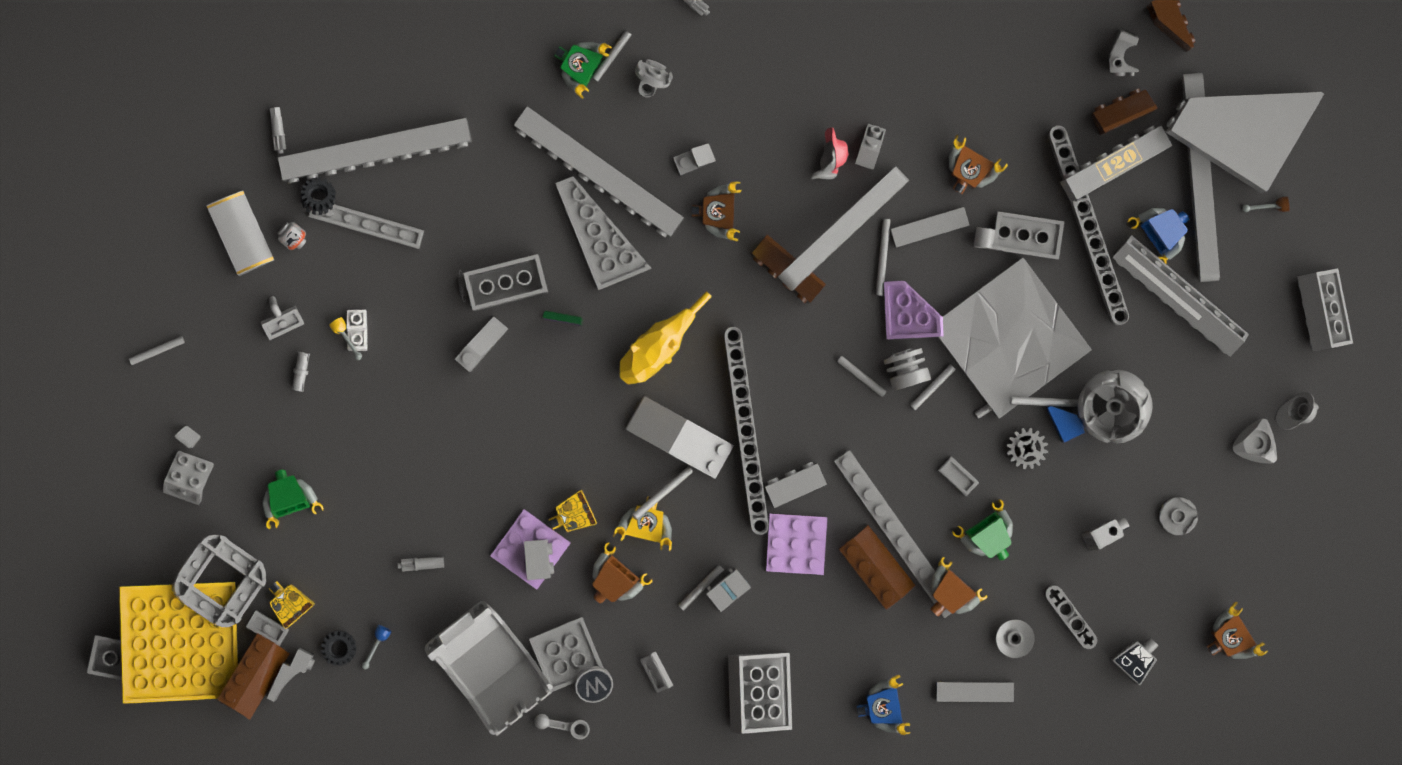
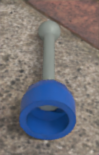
[362,625,391,669]

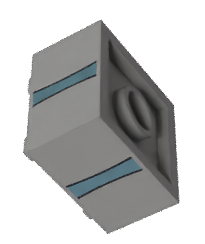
[706,568,751,612]

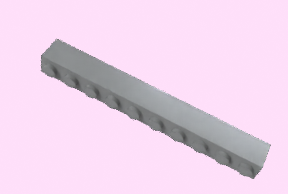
[514,107,684,237]
[278,118,472,184]

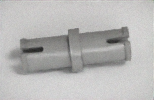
[291,352,310,392]

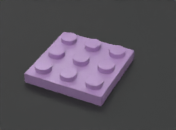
[491,509,571,589]
[766,514,827,575]

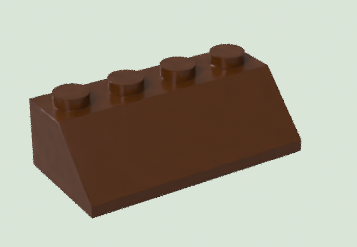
[752,235,826,303]
[838,525,916,610]
[217,633,290,720]

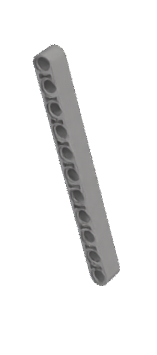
[1182,73,1220,282]
[1048,126,1129,325]
[725,327,768,535]

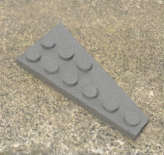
[555,176,652,290]

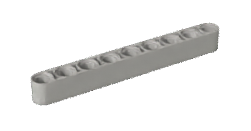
[778,167,909,291]

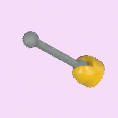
[329,317,362,360]

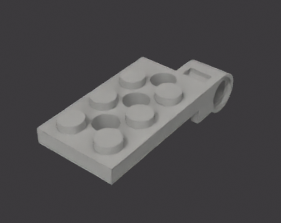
[974,212,1064,260]

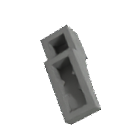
[267,648,315,702]

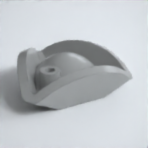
[1233,418,1277,464]

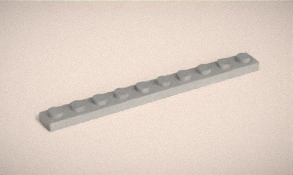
[834,450,951,618]

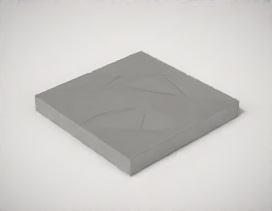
[938,258,1092,419]

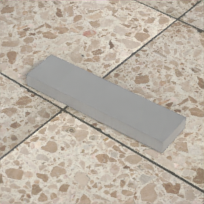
[890,207,969,248]
[936,682,1014,702]

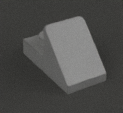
[673,143,716,176]

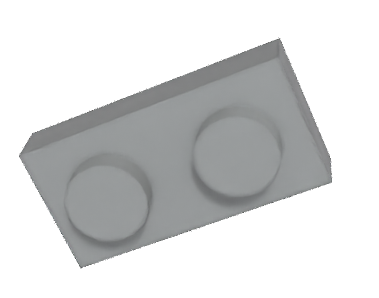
[246,610,290,646]

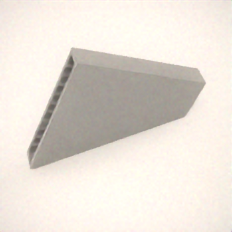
[1166,92,1324,193]

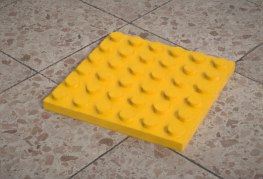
[119,582,238,703]

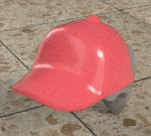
[811,127,849,180]

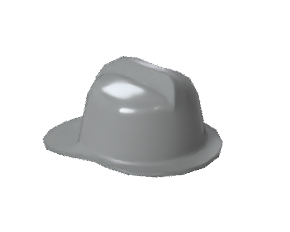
[1276,392,1319,430]

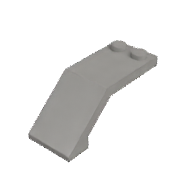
[625,395,734,479]

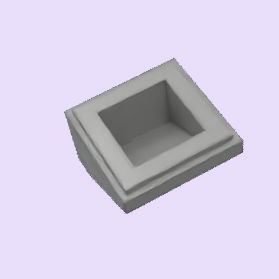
[175,426,200,448]

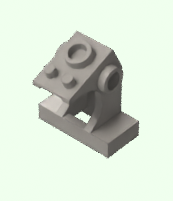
[1108,29,1139,76]

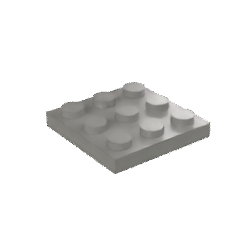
[529,617,604,692]

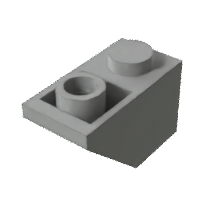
[855,124,886,169]

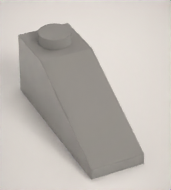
[455,317,508,372]

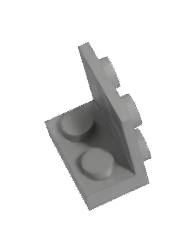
[163,451,214,505]

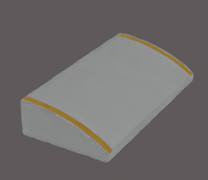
[206,191,274,276]

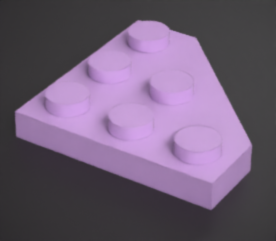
[884,281,944,339]

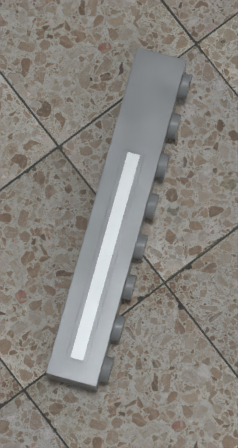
[1113,235,1249,357]

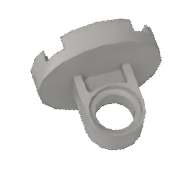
[635,59,673,97]

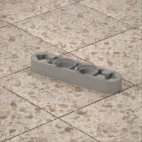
[1045,585,1097,649]

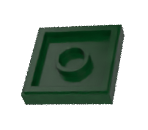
[543,311,583,326]

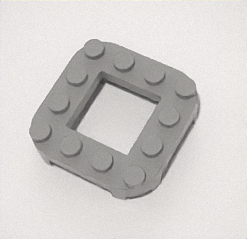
[172,535,266,627]

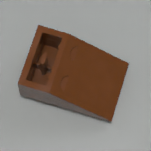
[1147,0,1195,52]

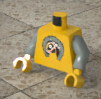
[613,496,672,551]

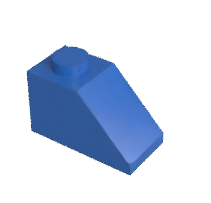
[1046,406,1085,442]

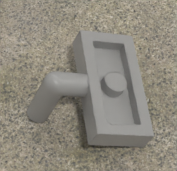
[261,296,304,340]

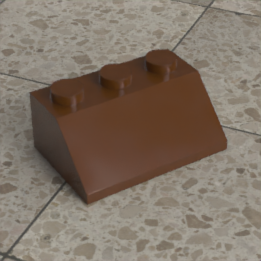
[1091,88,1158,135]

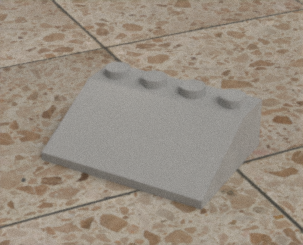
[728,653,792,734]

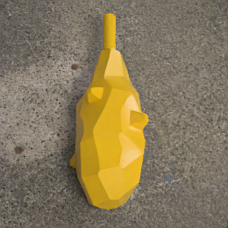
[619,291,712,384]

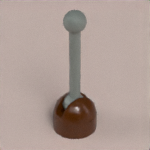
[1242,196,1290,212]

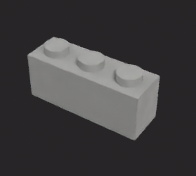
[765,462,827,508]

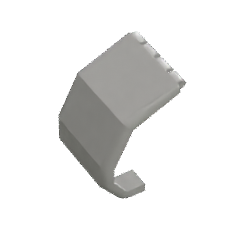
[424,601,552,736]

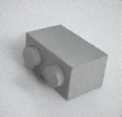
[524,539,554,580]

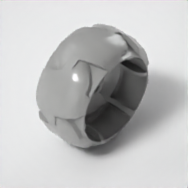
[1078,370,1153,444]

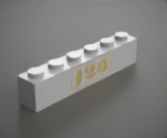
[1060,125,1172,202]

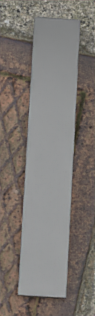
[308,199,424,249]

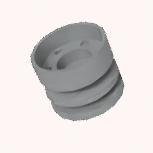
[883,348,931,391]

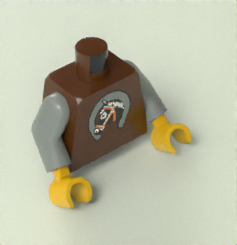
[692,182,741,241]

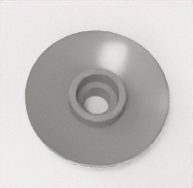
[996,619,1035,658]

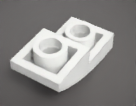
[347,310,367,351]

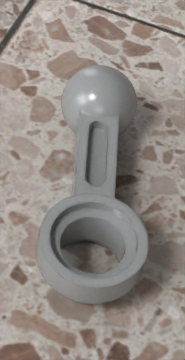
[534,714,590,739]

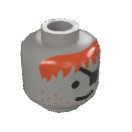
[277,222,306,250]

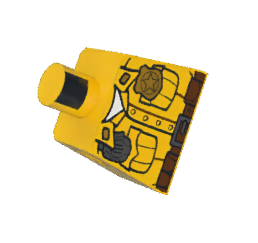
[549,490,597,532]
[269,581,315,629]

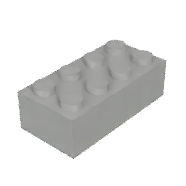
[463,254,548,311]

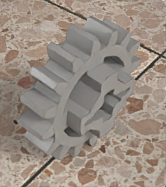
[1006,428,1048,469]

